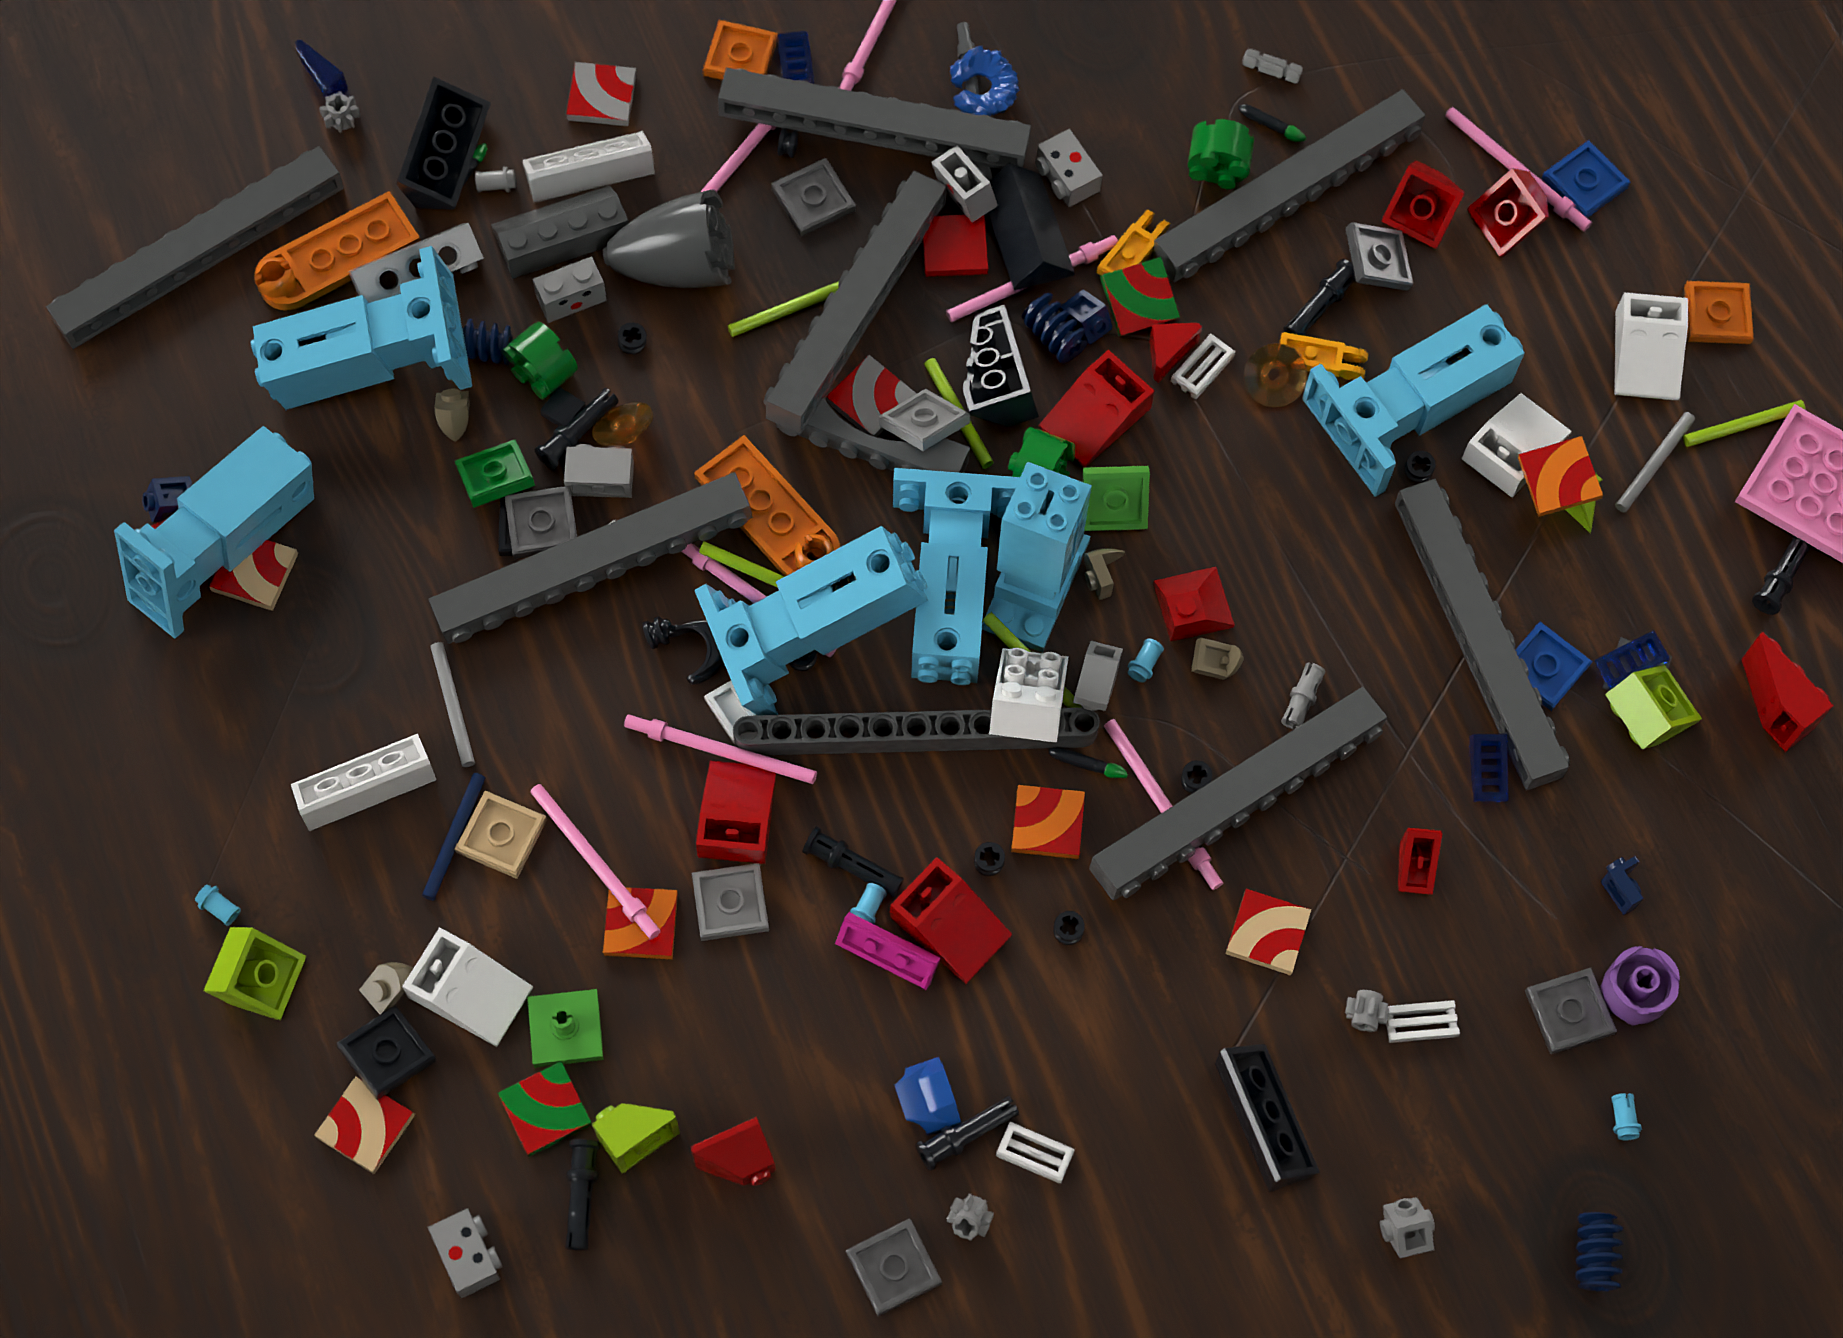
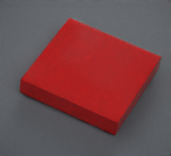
[923,215,988,277]

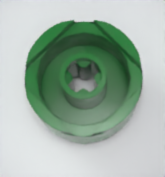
[1188,119,1255,189]
[502,322,578,400]
[1008,427,1075,477]

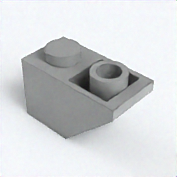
[1073,641,1123,711]

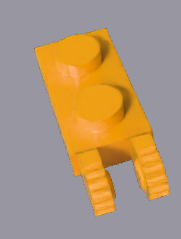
[1097,209,1170,275]
[1276,332,1368,380]

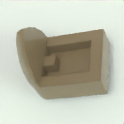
[435,389,470,442]
[1084,548,1125,600]
[1191,638,1244,680]
[359,962,413,1015]

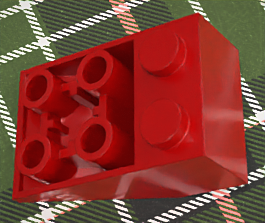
[1039,349,1155,468]
[1741,632,1834,752]
[696,760,777,864]
[890,857,1012,984]

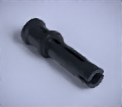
[1284,259,1357,336]
[534,388,619,470]
[1752,536,1811,615]
[802,826,904,897]
[915,1096,1019,1171]
[565,1139,601,1251]

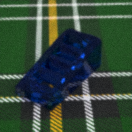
[778,31,814,84]
[295,39,348,97]
[1594,630,1670,690]
[1469,734,1508,802]

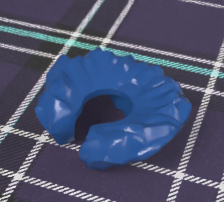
[950,46,1019,116]

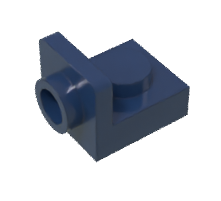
[1060,289,1113,344]
[142,476,192,522]
[1601,856,1643,915]

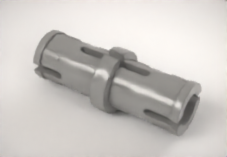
[1281,663,1326,730]

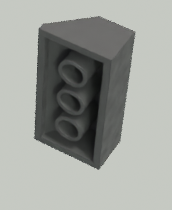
[491,185,628,279]

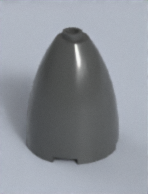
[603,190,735,288]

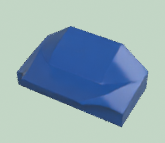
[894,1057,961,1136]

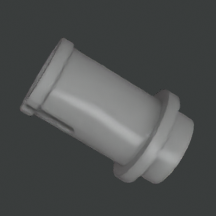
[475,167,516,192]

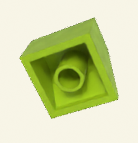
[1605,665,1702,750]
[204,927,307,1020]
[592,1103,680,1174]

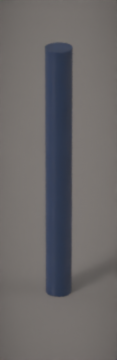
[422,773,486,901]

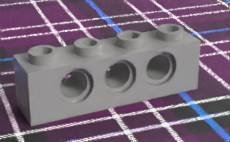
[348,223,483,303]

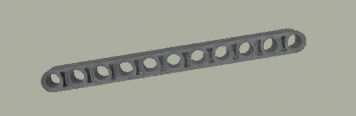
[733,707,1100,755]

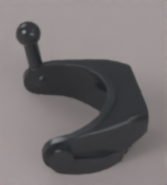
[660,619,724,685]

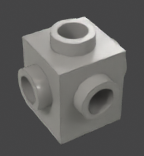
[1380,1197,1435,1258]

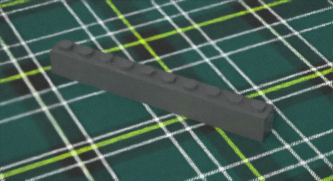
[718,67,1031,170]
[1152,89,1426,283]
[46,146,344,349]
[763,171,947,434]
[429,472,753,644]
[1395,479,1570,791]
[1089,686,1387,901]

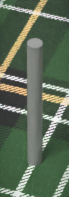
[1615,412,1695,513]
[430,642,475,767]

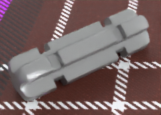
[1243,49,1303,83]

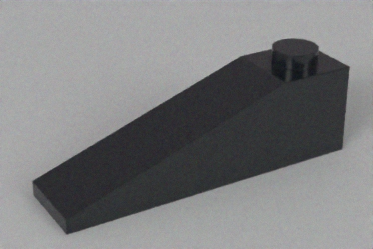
[963,305,1039,427]

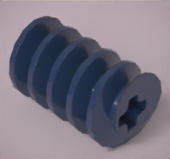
[1022,292,1087,364]
[462,319,513,365]
[1575,1212,1624,1291]

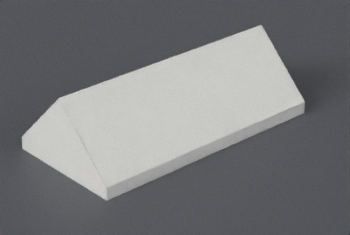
[522,131,655,203]
[291,734,436,831]

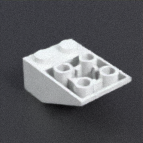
[1615,292,1688,400]
[1462,393,1572,498]
[989,648,1068,743]
[402,927,533,1047]

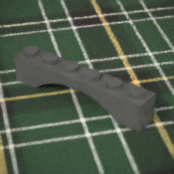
[776,398,970,473]

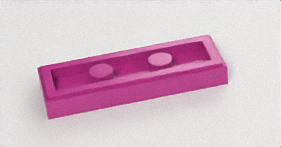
[835,912,941,990]

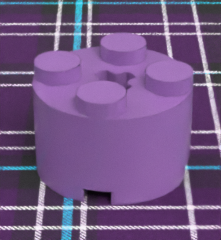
[1600,946,1680,1025]

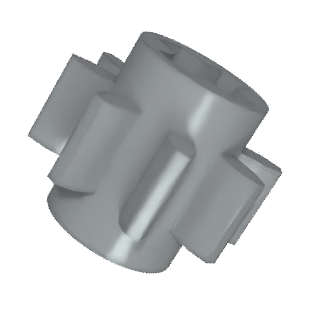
[320,91,361,132]
[1345,990,1389,1032]
[947,1194,994,1240]

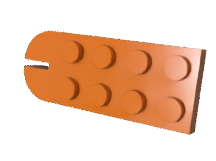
[254,191,421,310]
[694,435,840,577]

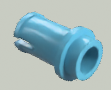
[1128,638,1164,682]
[850,883,887,924]
[195,885,241,926]
[1611,1093,1642,1140]

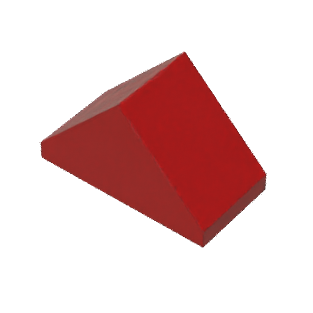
[1150,323,1202,383]
[1398,828,1442,895]

